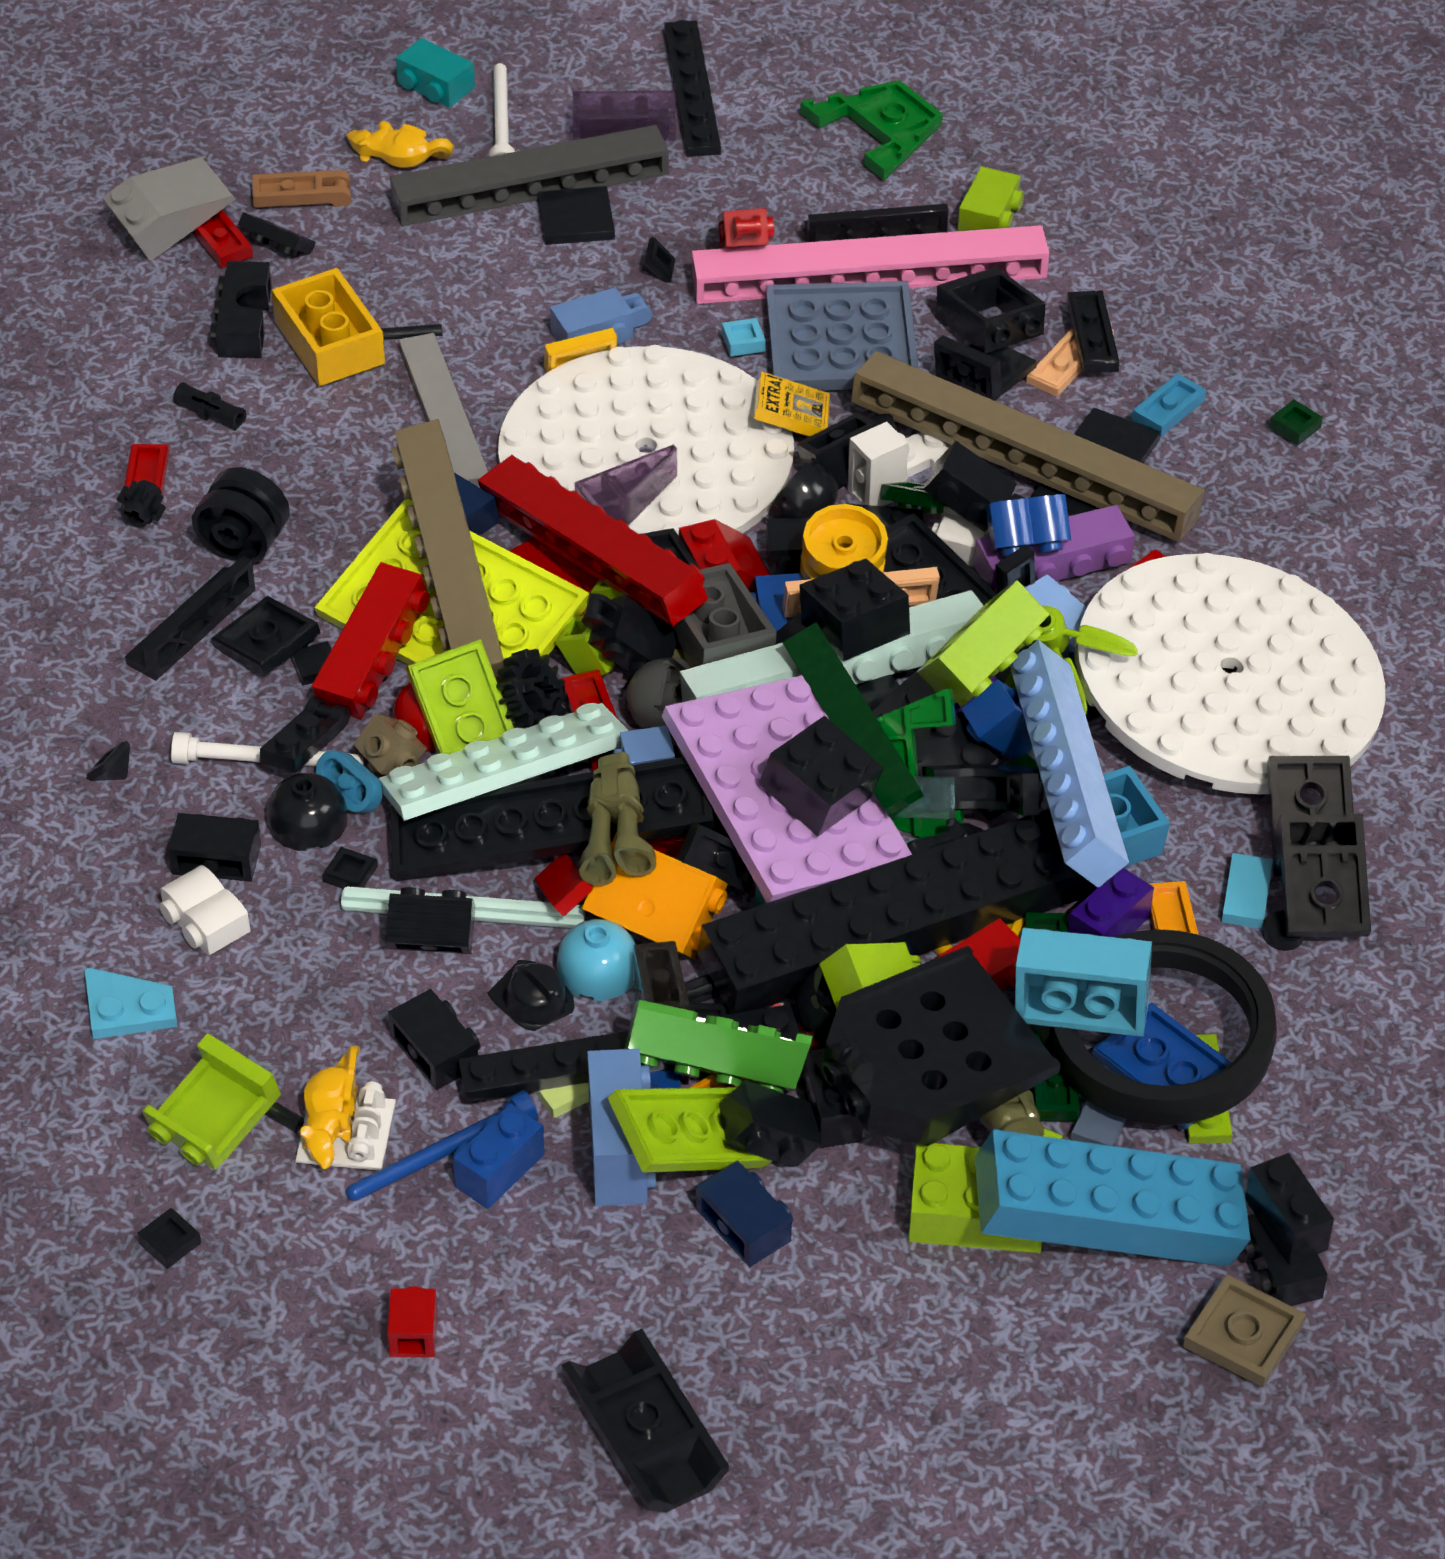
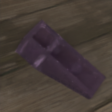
[574,444,677,525]

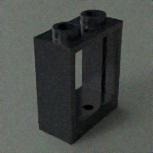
[936,267,1045,353]

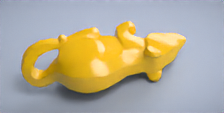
[346,121,454,168]
[299,1045,361,1170]

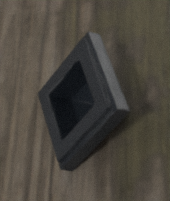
[642,237,676,283]
[86,741,130,781]

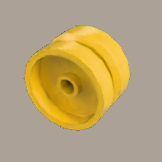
[800,504,888,580]

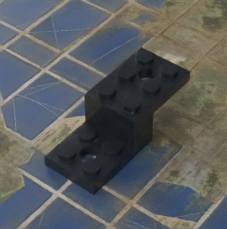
[1267,756,1371,937]

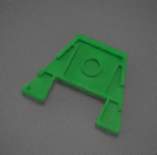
[800,80,943,180]
[877,688,964,837]

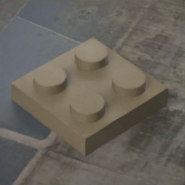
[1183,1274,1306,1388]

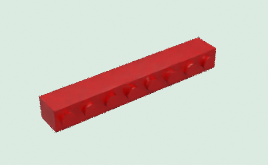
[477,455,708,626]

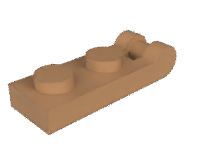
[252,170,351,208]

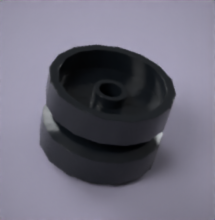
[191,467,290,564]

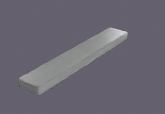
[399,333,488,487]

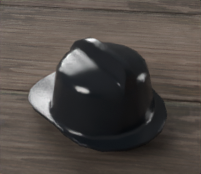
[487,960,575,1031]

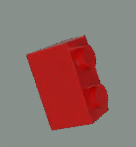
[679,519,770,592]

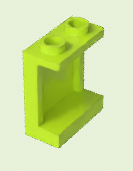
[142,1033,281,1170]

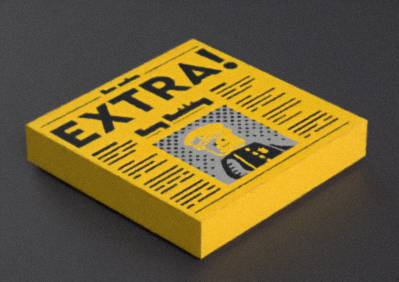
[754,371,830,437]

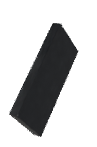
[1031,408,1160,516]

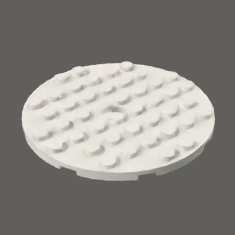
[498,345,794,536]
[1075,553,1385,794]

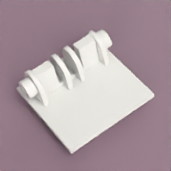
[296,1082,396,1171]

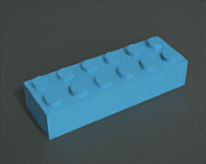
[975,1129,1251,1265]

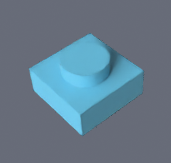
[722,318,766,357]

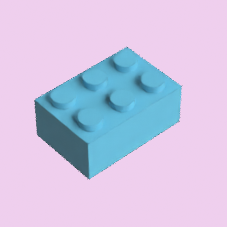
[1015,928,1152,1037]

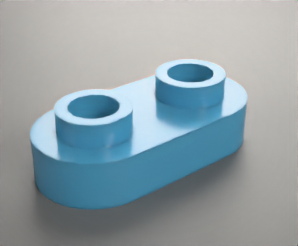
[316,750,382,813]

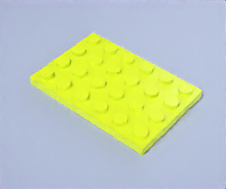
[314,499,590,708]

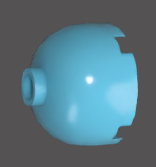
[557,919,640,1001]

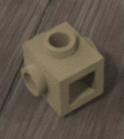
[354,713,427,777]

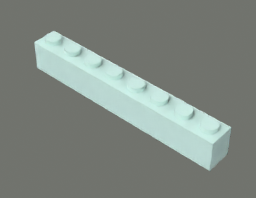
[680,590,983,702]

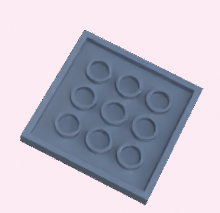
[766,281,919,391]

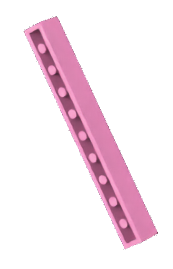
[692,225,1049,304]

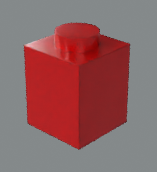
[388,1286,438,1358]

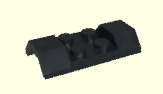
[562,1329,729,1513]

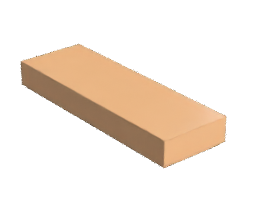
[1026,328,1114,397]

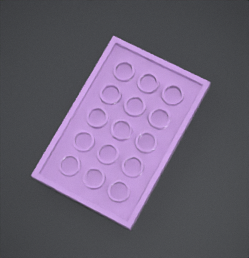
[661,676,912,903]

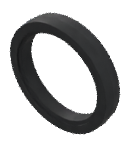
[1050,930,1277,1125]

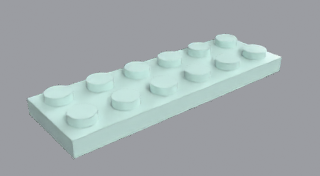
[379,703,628,821]

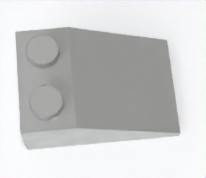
[102,157,235,260]

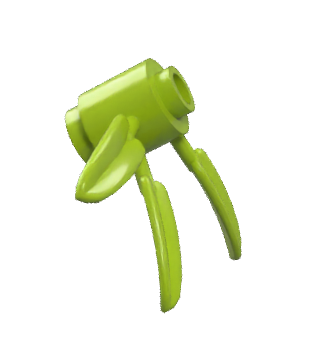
[1004,606,1138,715]

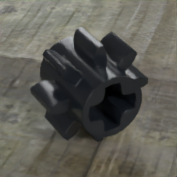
[116,480,166,527]

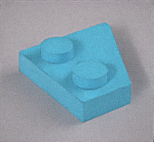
[84,968,178,1039]

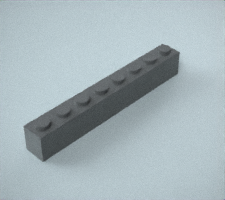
[390,125,669,227]

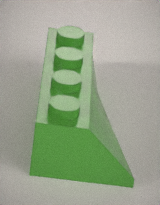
[624,1000,813,1093]

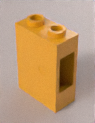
[582,833,728,959]

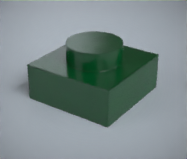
[1269,400,1323,445]

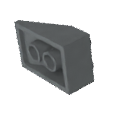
[673,563,777,668]

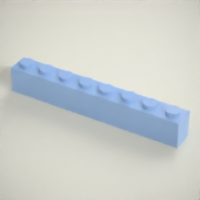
[1010,640,1129,888]

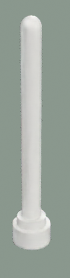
[489,63,515,157]
[171,732,364,769]

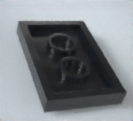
[872,671,997,791]

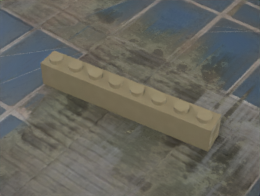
[392,419,505,684]

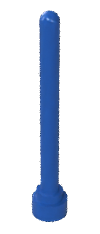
[346,1090,539,1201]

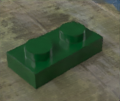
[881,481,947,514]

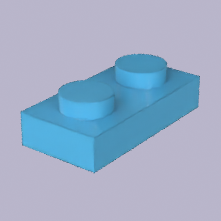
[1132,373,1207,437]

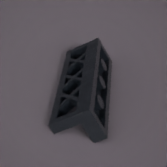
[803,203,949,242]
[125,555,255,681]

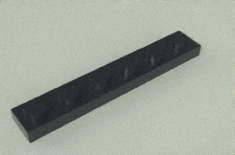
[664,20,721,157]

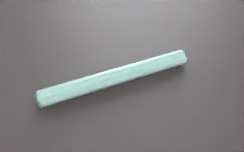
[341,886,586,928]

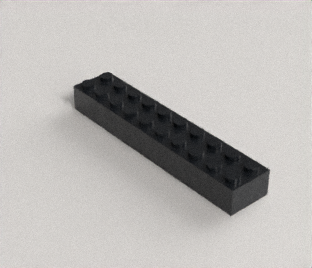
[698,809,1098,1014]

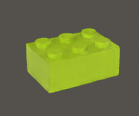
[917,580,1050,707]
[909,1143,1042,1253]

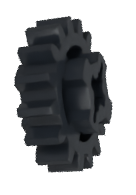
[496,649,568,729]

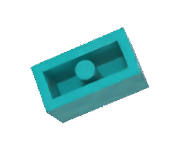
[396,38,475,108]

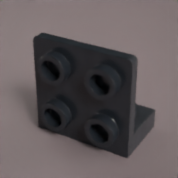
[934,335,1037,401]

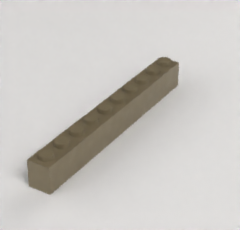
[851,351,1205,542]

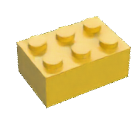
[271,268,385,386]

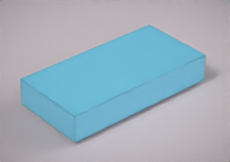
[1222,853,1273,929]

